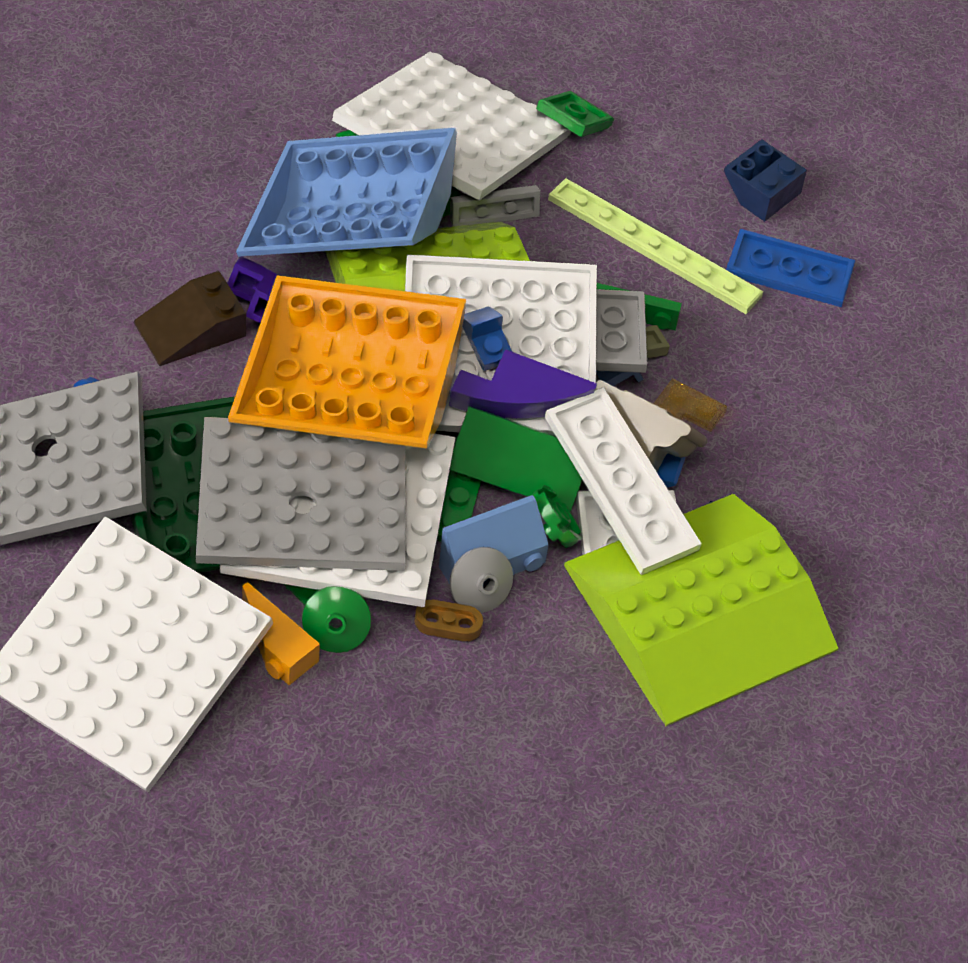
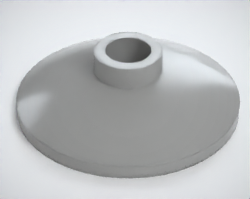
[450,547,513,613]

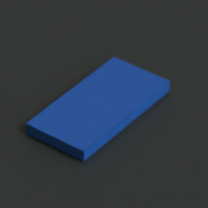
[726,229,855,307]

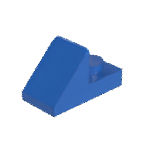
[462,306,512,372]

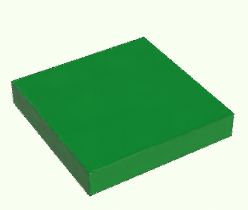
[536,91,614,137]

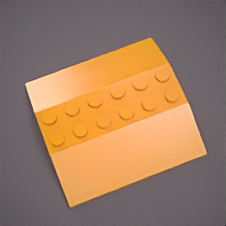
[228,275,466,448]

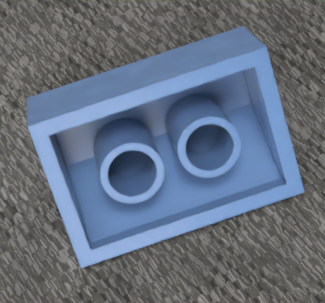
[439,495,548,587]

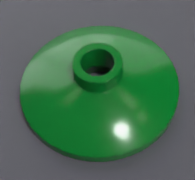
[302,586,371,653]

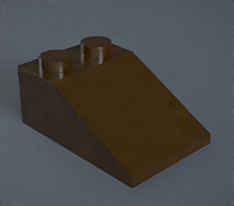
[134,271,246,366]

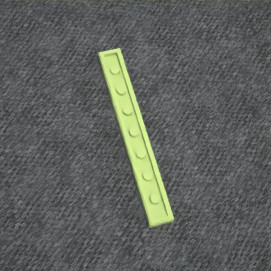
[548,178,764,314]

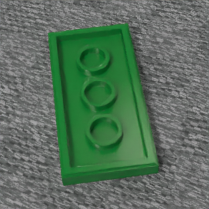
[450,406,582,511]

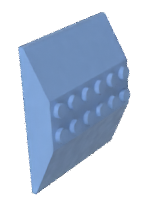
[236,127,457,257]

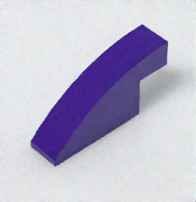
[227,256,280,323]
[449,349,597,419]

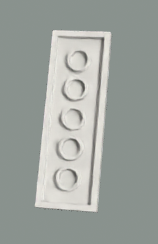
[545,387,701,575]

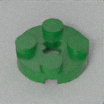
[533,485,582,548]

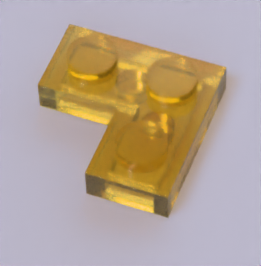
[653,378,727,432]

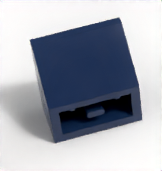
[724,139,807,222]

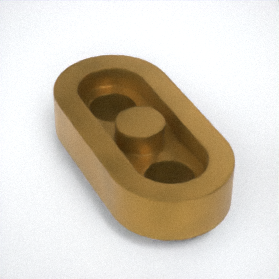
[415,600,483,641]

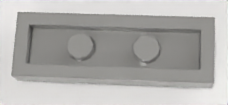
[450,185,540,226]

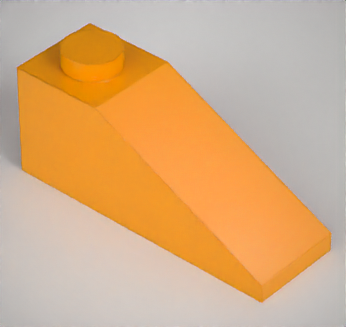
[242,582,320,685]

